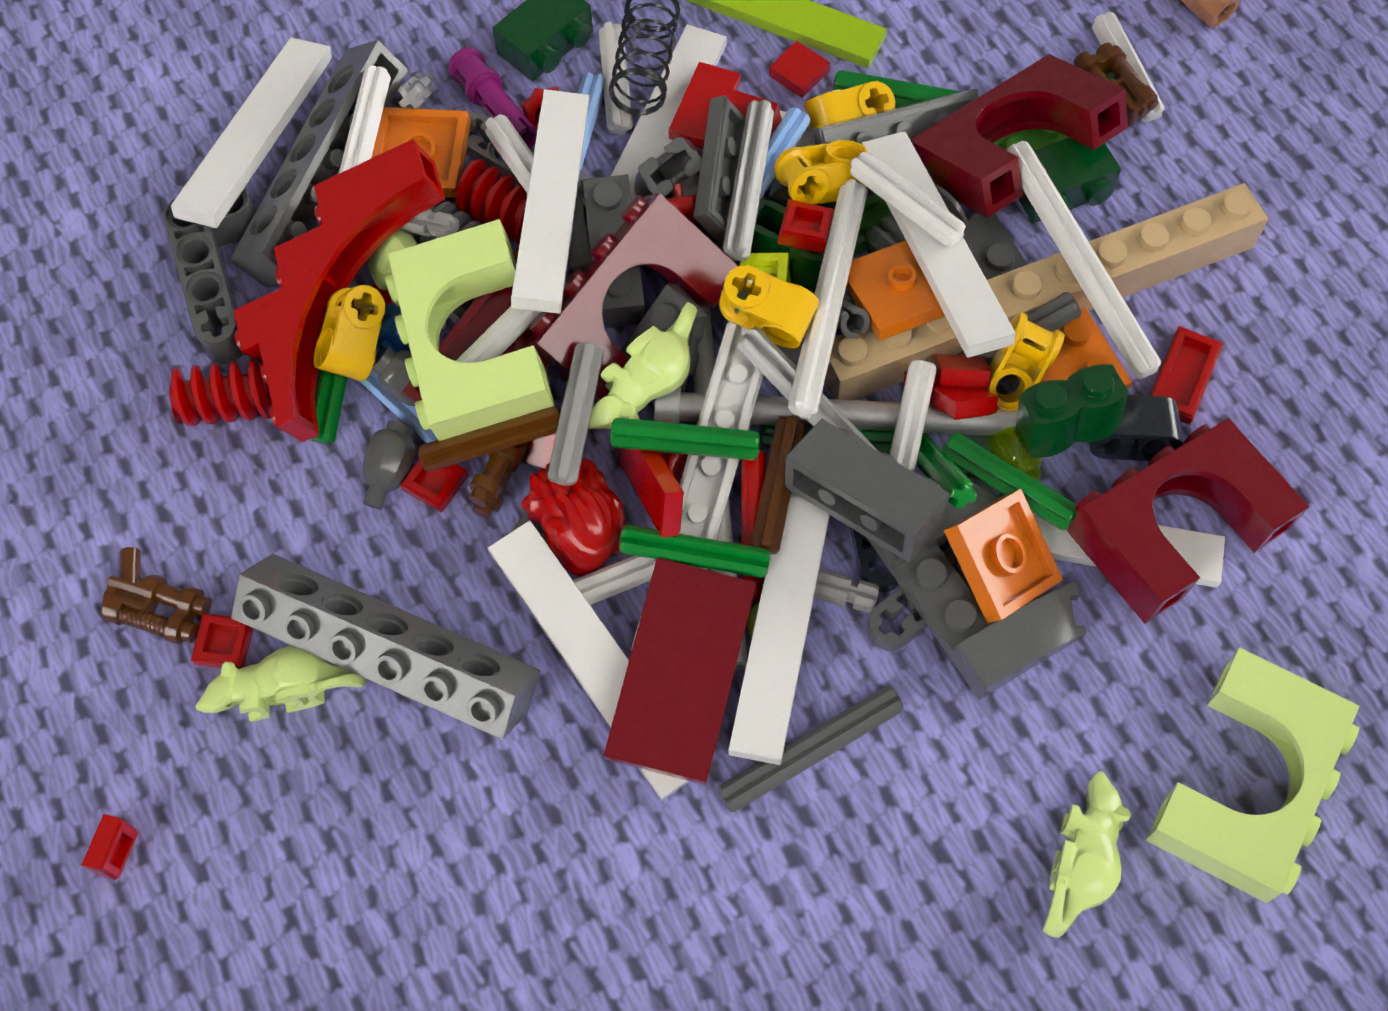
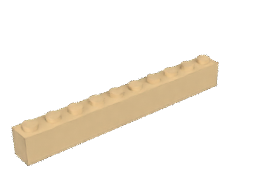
[824,183,1269,400]

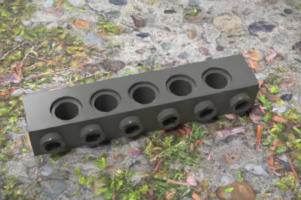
[230,40,408,286]
[231,554,540,740]

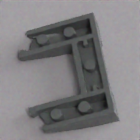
[866,473,1086,700]

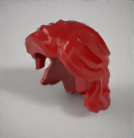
[521,458,627,576]

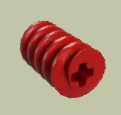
[455,159,527,246]
[169,359,272,426]

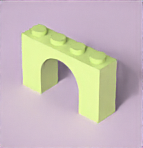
[385,219,555,441]
[1146,647,1360,903]

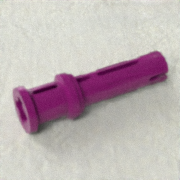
[448,47,537,149]

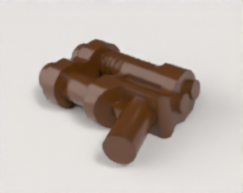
[1074,42,1159,127]
[469,441,531,518]
[100,547,212,645]

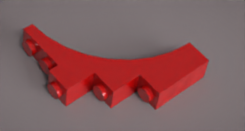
[233,139,445,442]

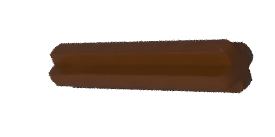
[418,405,561,472]
[750,415,805,555]

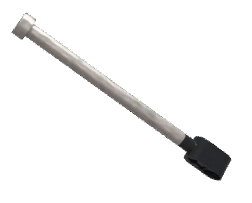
[654,386,1184,461]

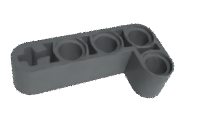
[164,188,257,364]

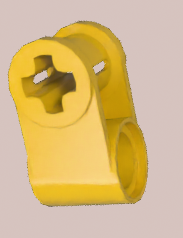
[803,81,895,135]
[773,140,868,205]
[719,265,819,349]
[313,285,385,382]
[986,311,1065,411]

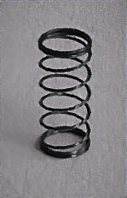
[608,0,680,115]

